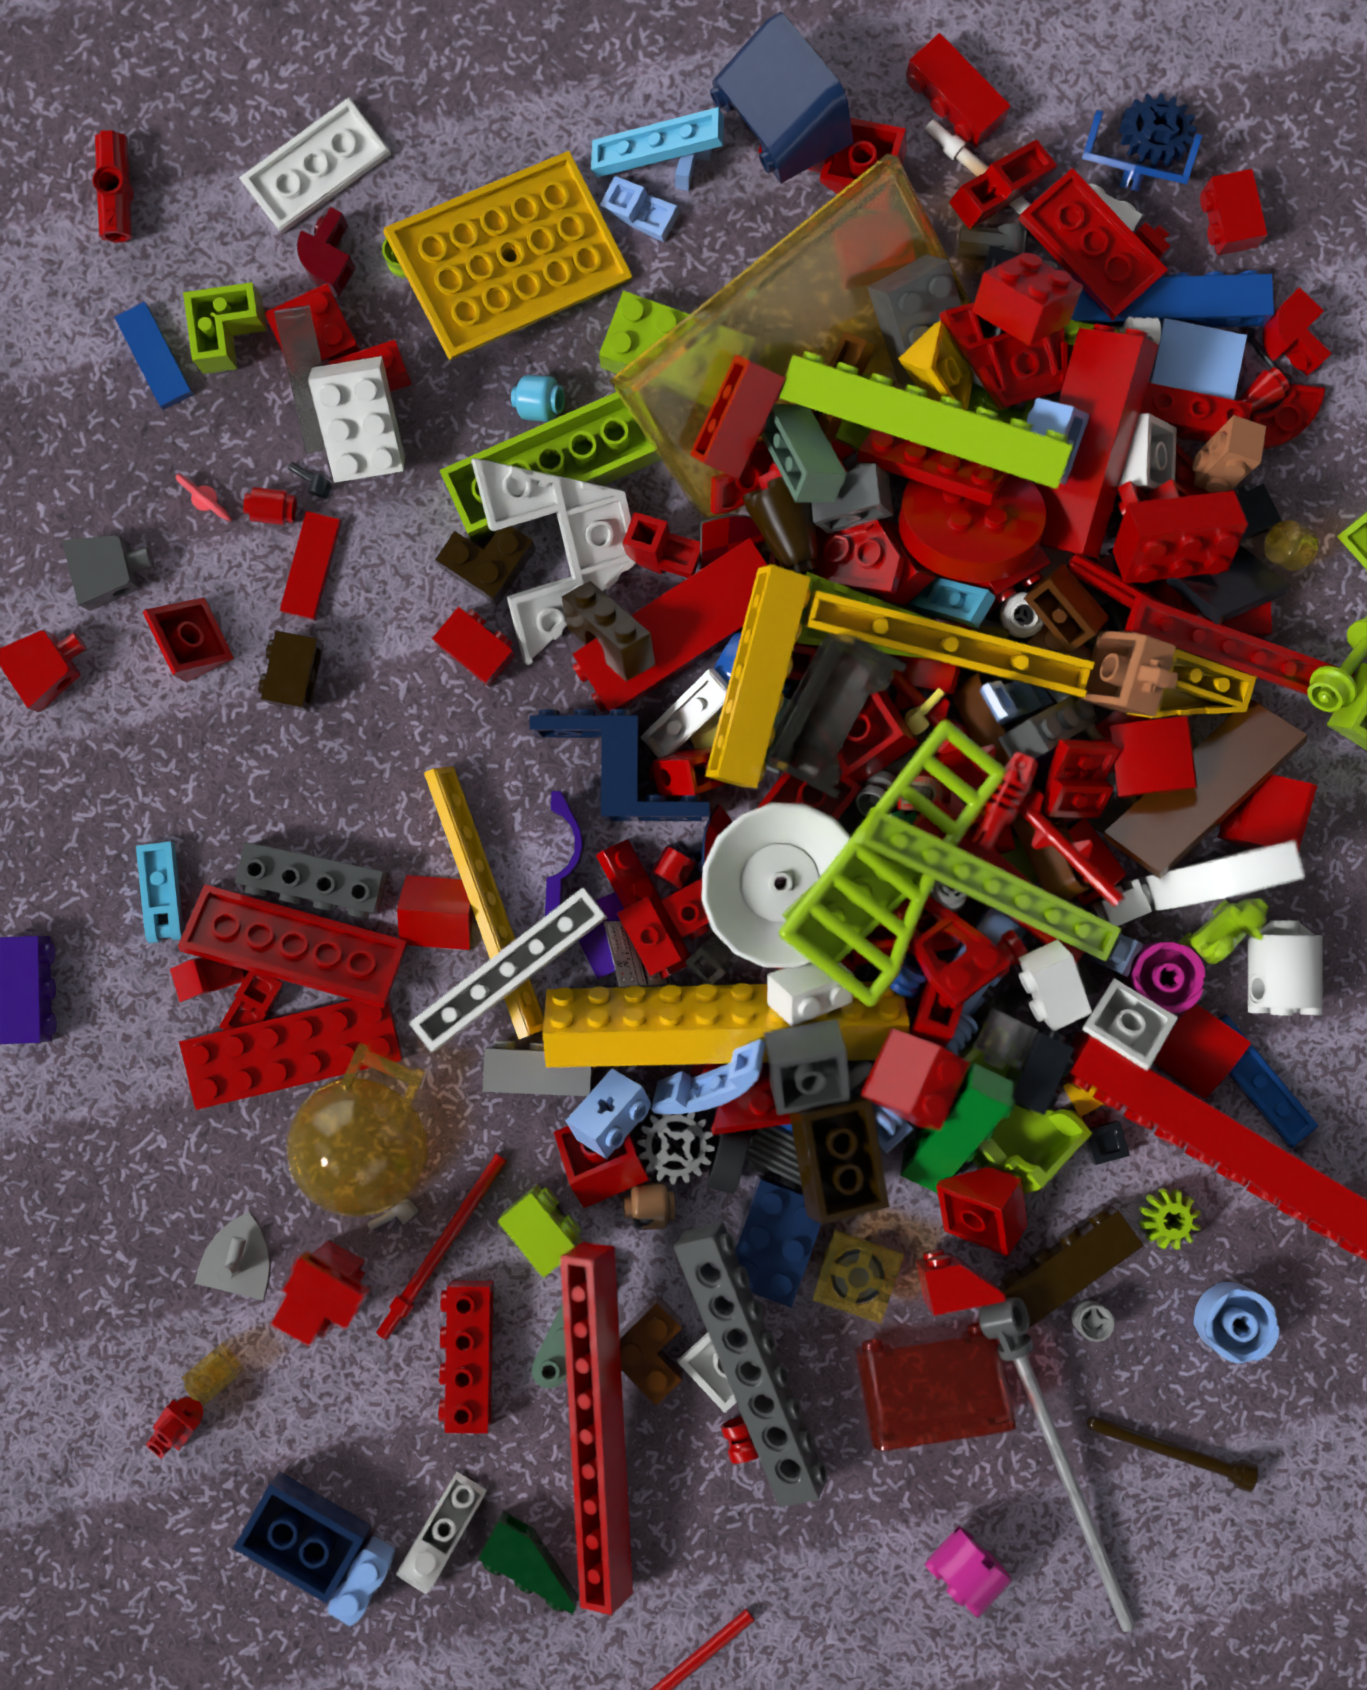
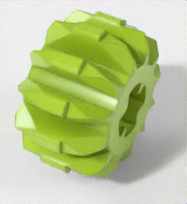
[1139,1188,1201,1250]

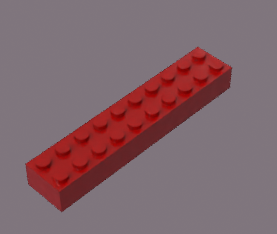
[1062,1032,1367,1261]

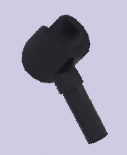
[288,462,332,499]

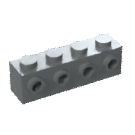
[235,842,388,919]

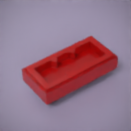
[617,896,683,976]

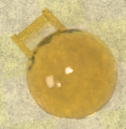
[286,1043,428,1217]

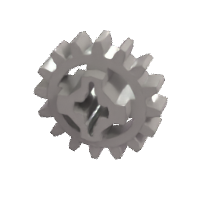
[637,1112,714,1185]

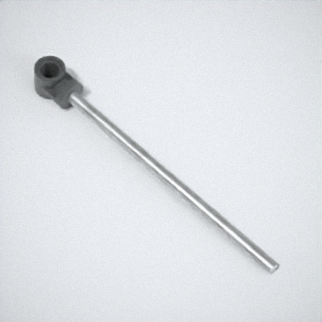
[979,1297,1135,1632]

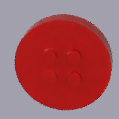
[898,474,1046,582]

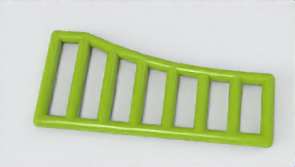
[779,720,1007,1007]

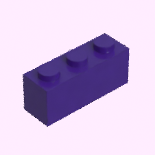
[0,936,57,1044]

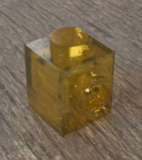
[181,1342,245,1405]

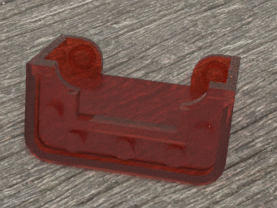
[854,1322,1017,1451]

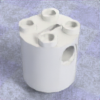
[1248,920,1323,1015]

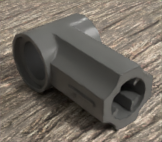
[956,224,1028,261]

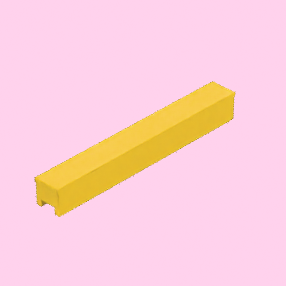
[803,591,1095,698]

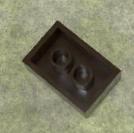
[789,1094,890,1224]

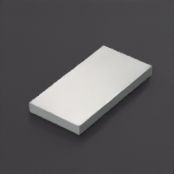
[239,98,391,234]

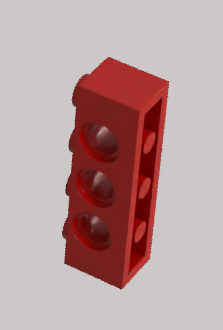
[1139,382,1252,443]

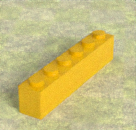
[705,565,811,788]

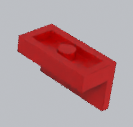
[282,1250,370,1330]

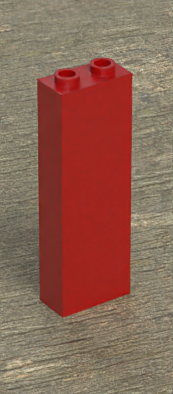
[1035,324,1159,559]
[572,538,768,713]

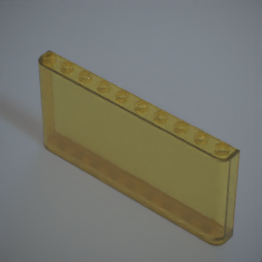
[609,154,971,518]

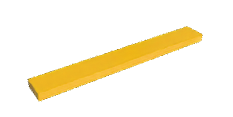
[424,766,544,1039]

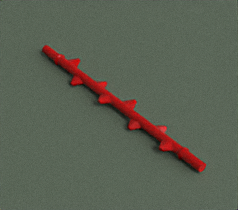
[864,652,1125,908]

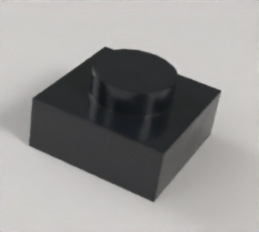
[1086,1120,1130,1165]

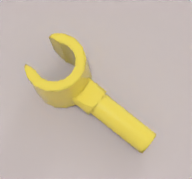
[905,688,945,735]

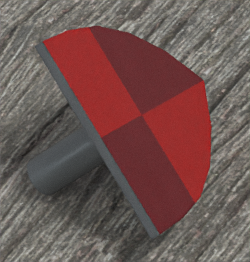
[699,514,766,570]

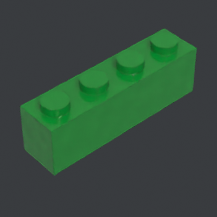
[900,1063,1015,1194]

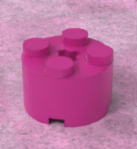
[1123,942,1205,1013]
[924,1525,1013,1618]

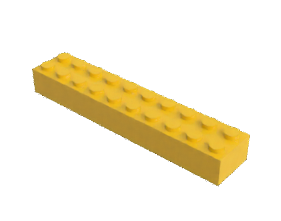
[543,982,909,1068]

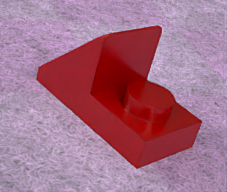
[170,958,246,1002]

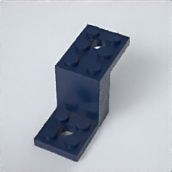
[529,709,709,821]

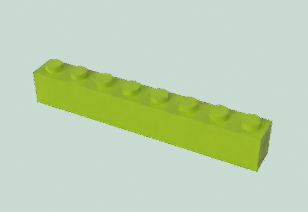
[779,351,1073,489]

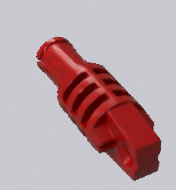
[971,752,1039,852]

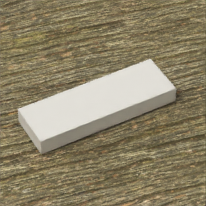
[640,667,728,758]

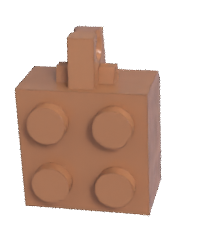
[1079,631,1179,717]

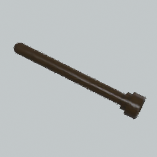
[1086,1416,1258,1493]

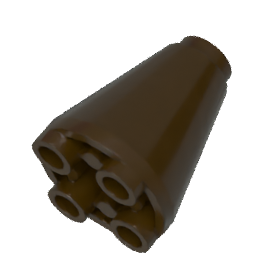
[743,476,818,576]

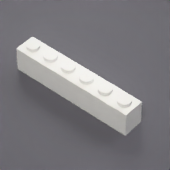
[409,888,608,1052]

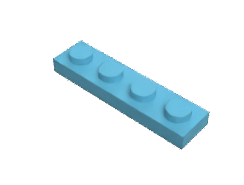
[591,107,724,177]

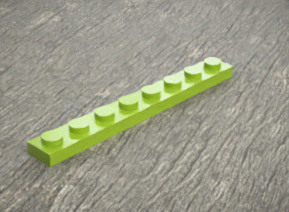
[856,807,1121,961]

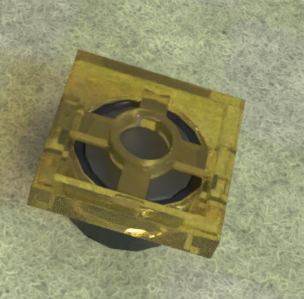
[812,1230,904,1324]

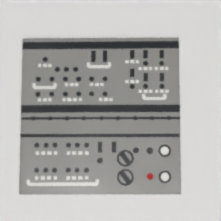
[604,921,671,986]

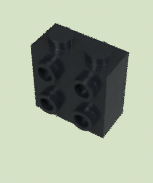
[1005,1029,1074,1115]

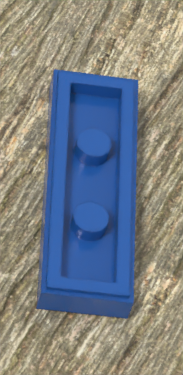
[114,301,194,410]

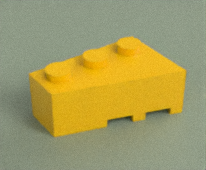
[1127,649,1257,718]

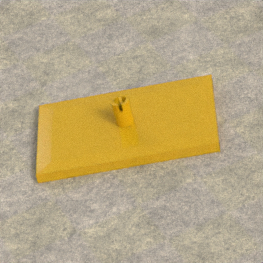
[383,151,633,361]

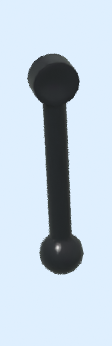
[1241,327,1292,385]

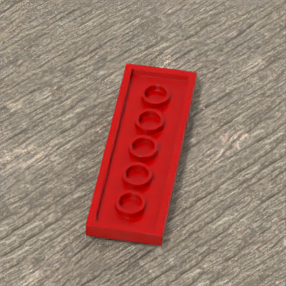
[178,884,407,1009]
[179,997,403,1110]

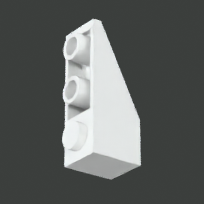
[395,1472,487,1594]

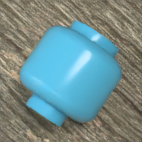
[511,375,565,422]

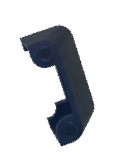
[710,12,854,184]

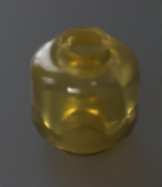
[1264,520,1319,571]

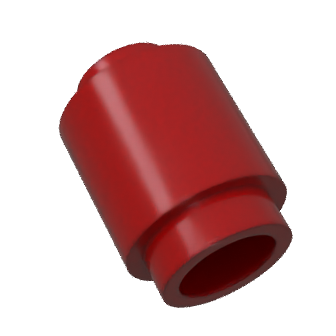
[243,487,297,526]

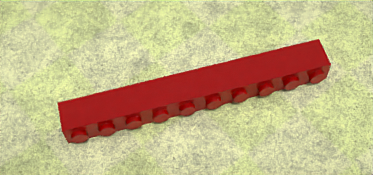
[560,1242,633,1616]

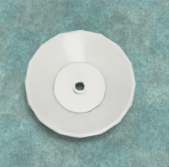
[702,803,851,968]

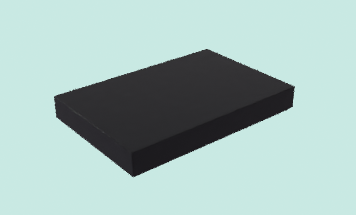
[1166,544,1290,625]

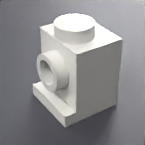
[1090,879,1152,926]

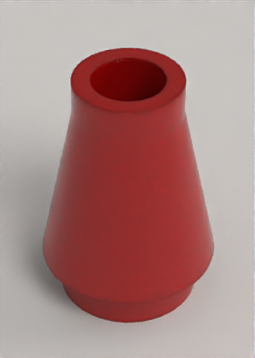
[1237,367,1290,415]

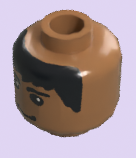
[623,1183,675,1230]

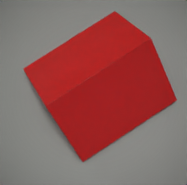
[142,597,234,683]
[397,875,473,950]

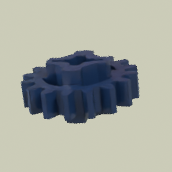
[1118,93,1197,167]

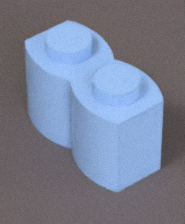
[328,1535,395,1626]

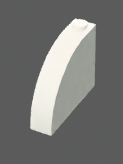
[1140,841,1304,911]

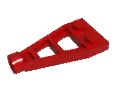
[892,896,1011,1010]

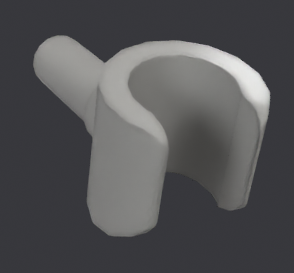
[367,1199,419,1230]

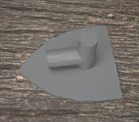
[195,1211,270,1300]

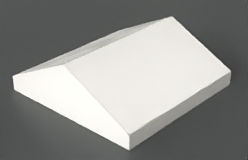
[677,1329,759,1413]

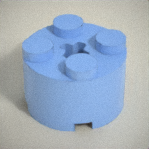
[1194,1282,1279,1363]

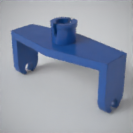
[1082,110,1203,191]

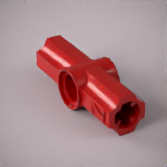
[92,130,134,243]

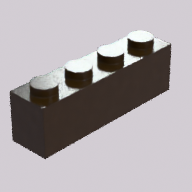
[997,1205,1144,1328]

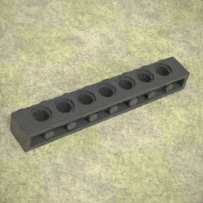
[673,1221,828,1508]

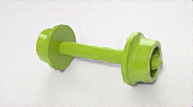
[1307,616,1367,712]

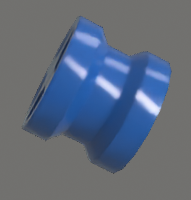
[890,954,928,999]

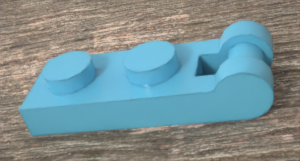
[907,577,996,628]
[136,841,185,944]

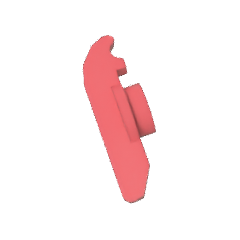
[175,473,232,521]

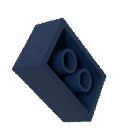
[735,1175,821,1308]
[232,1471,372,1604]

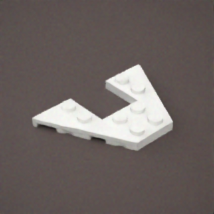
[471,458,635,665]

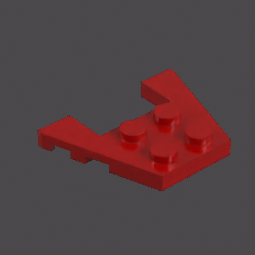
[939,302,1068,410]

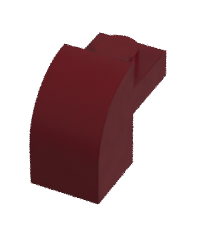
[297,206,356,297]

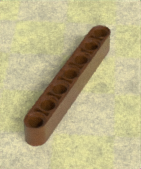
[952,672,1091,901]

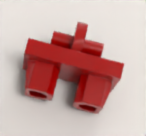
[146,1396,204,1459]

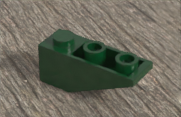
[478,1511,578,1615]

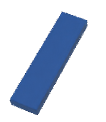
[1220,1015,1319,1148]

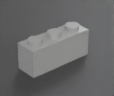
[483,1041,593,1096]

